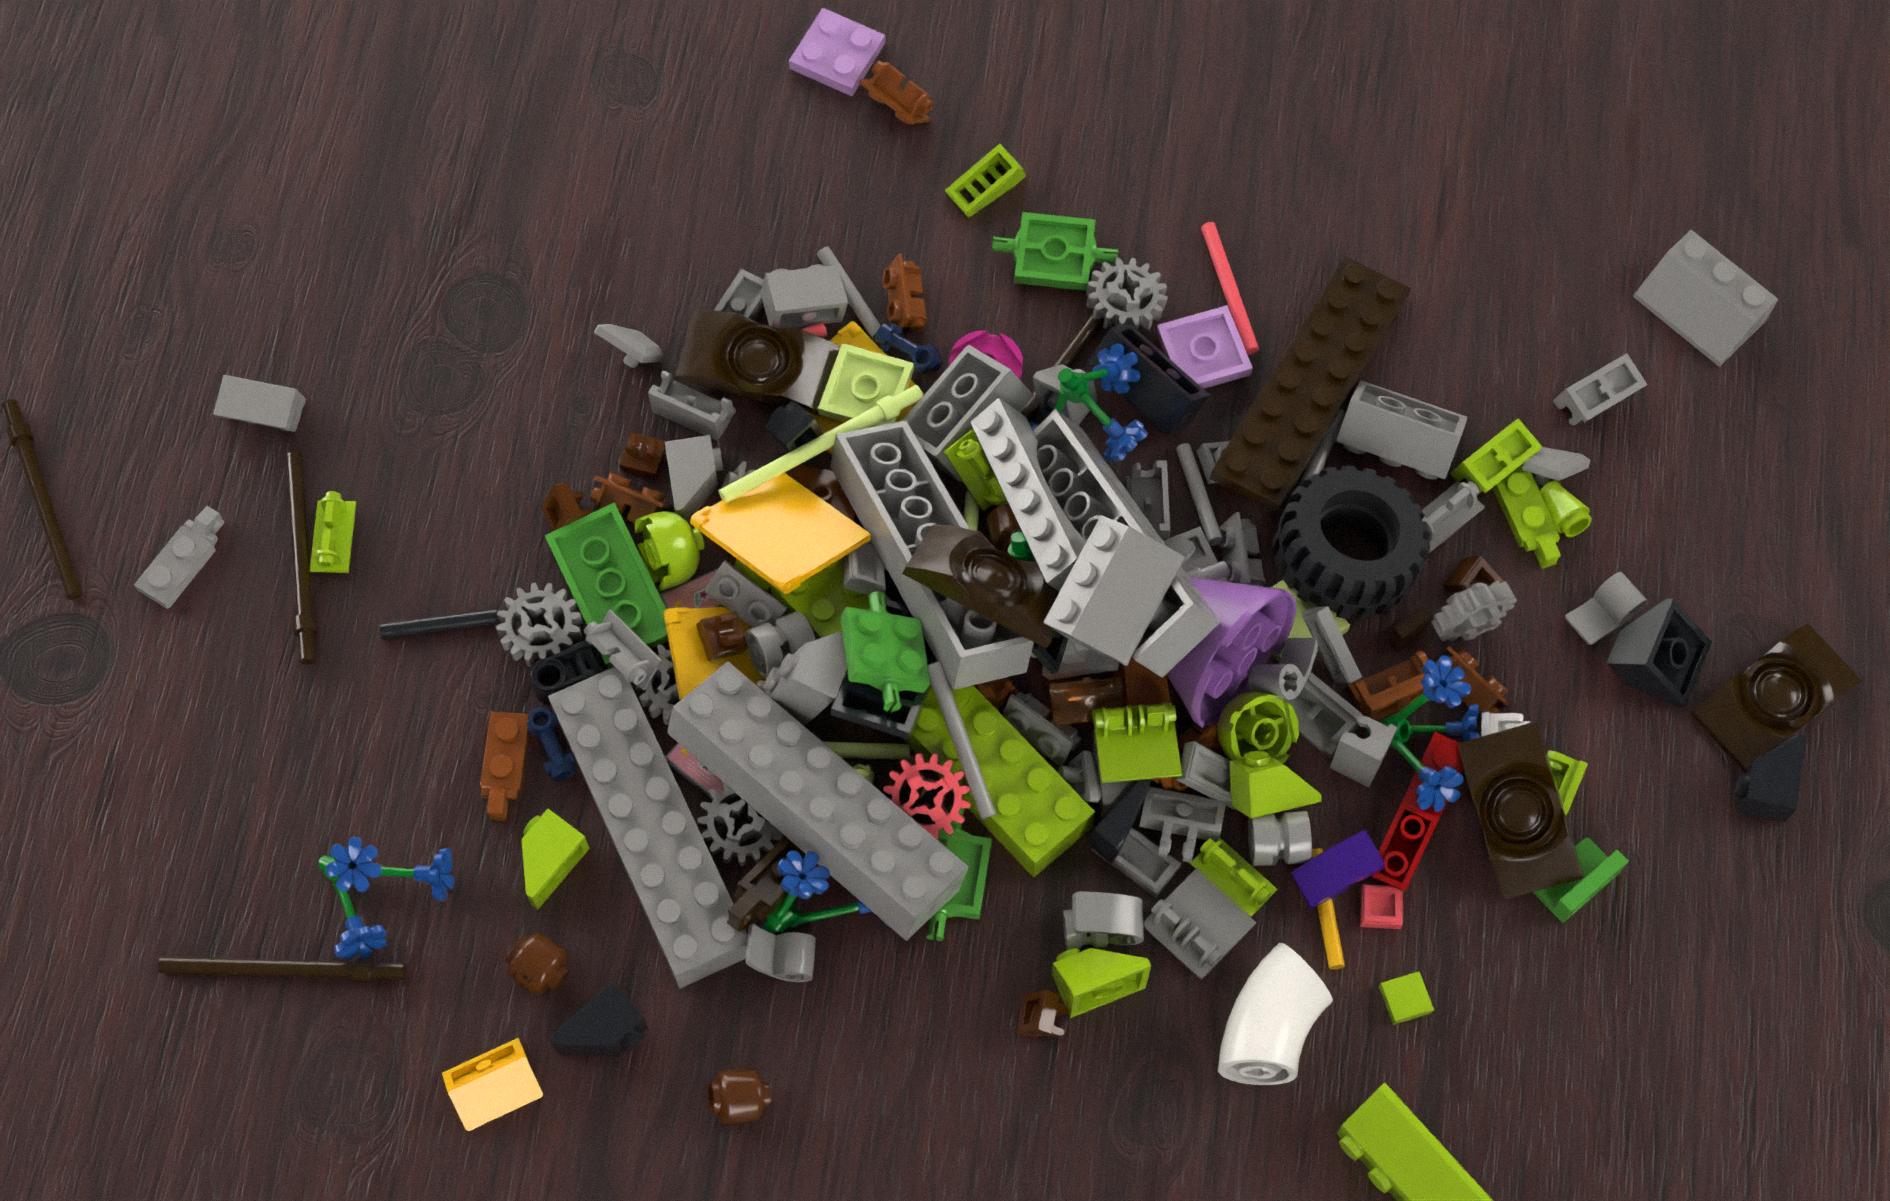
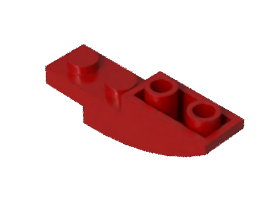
[1371,732,1463,892]

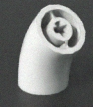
[1218,942,1333,1085]

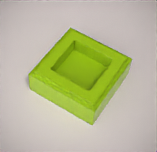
[1379,971,1434,1025]

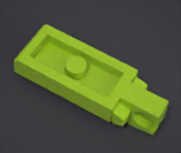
[1492,466,1561,569]

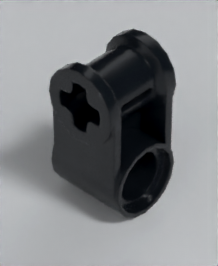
[530,641,607,705]

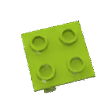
[1092,702,1182,783]

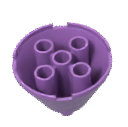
[1167,574,1296,728]

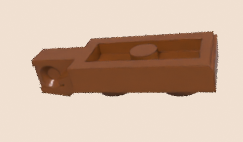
[480,711,530,821]

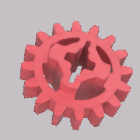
[883,753,971,840]

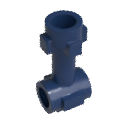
[875,323,942,374]
[526,707,576,781]

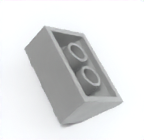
[1633,230,1778,367]
[902,344,1034,482]
[1336,380,1468,479]
[1043,515,1185,666]
[756,631,847,726]

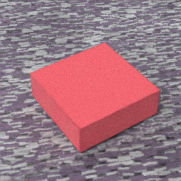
[1360,884,1403,929]

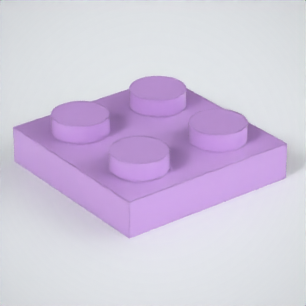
[789,8,886,96]
[1156,305,1253,389]

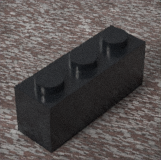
[1088,322,1210,436]

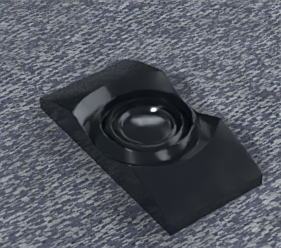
[830,599,938,739]

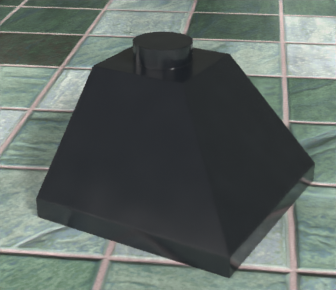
[1607,598,1712,708]

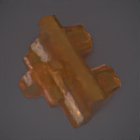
[1049,677,1124,725]

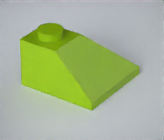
[1051,948,1151,1018]

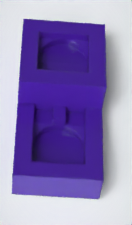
[1291,830,1385,909]

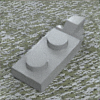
[134,506,225,609]

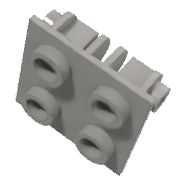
[1143,868,1256,980]

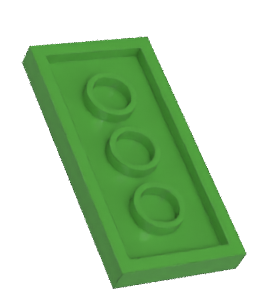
[545,502,669,669]

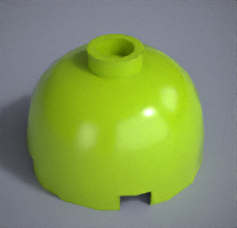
[635,511,704,592]
[1217,691,1299,764]

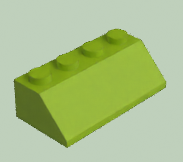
[1337,1083,1493,1201]

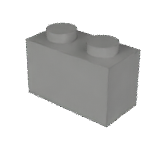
[760,264,848,328]

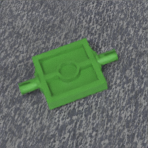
[992,212,1118,291]
[840,592,931,712]
[926,805,992,941]

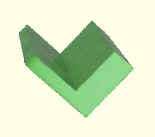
[1533,837,1629,923]

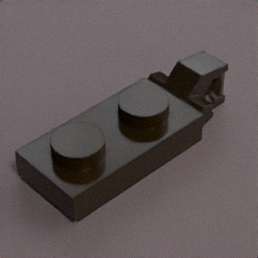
[727,836,818,933]

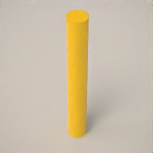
[1311,848,1345,970]

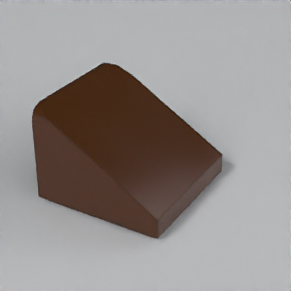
[1445,556,1504,593]

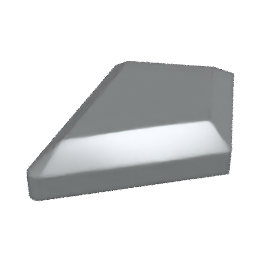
[594,324,664,368]
[1522,447,1590,486]
[1058,751,1102,803]

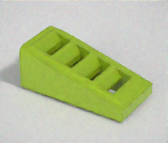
[944,143,1026,218]

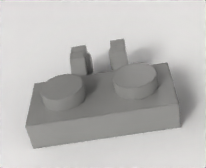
[1139,787,1226,863]

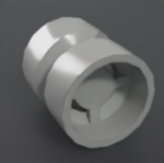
[745,611,816,678]
[1248,811,1312,866]

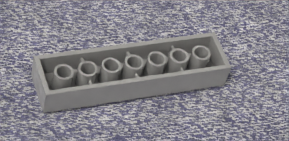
[1033,409,1221,678]
[830,420,1034,690]
[667,661,968,941]
[548,667,748,989]

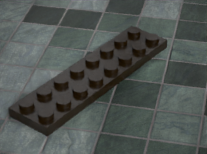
[1209,256,1411,513]

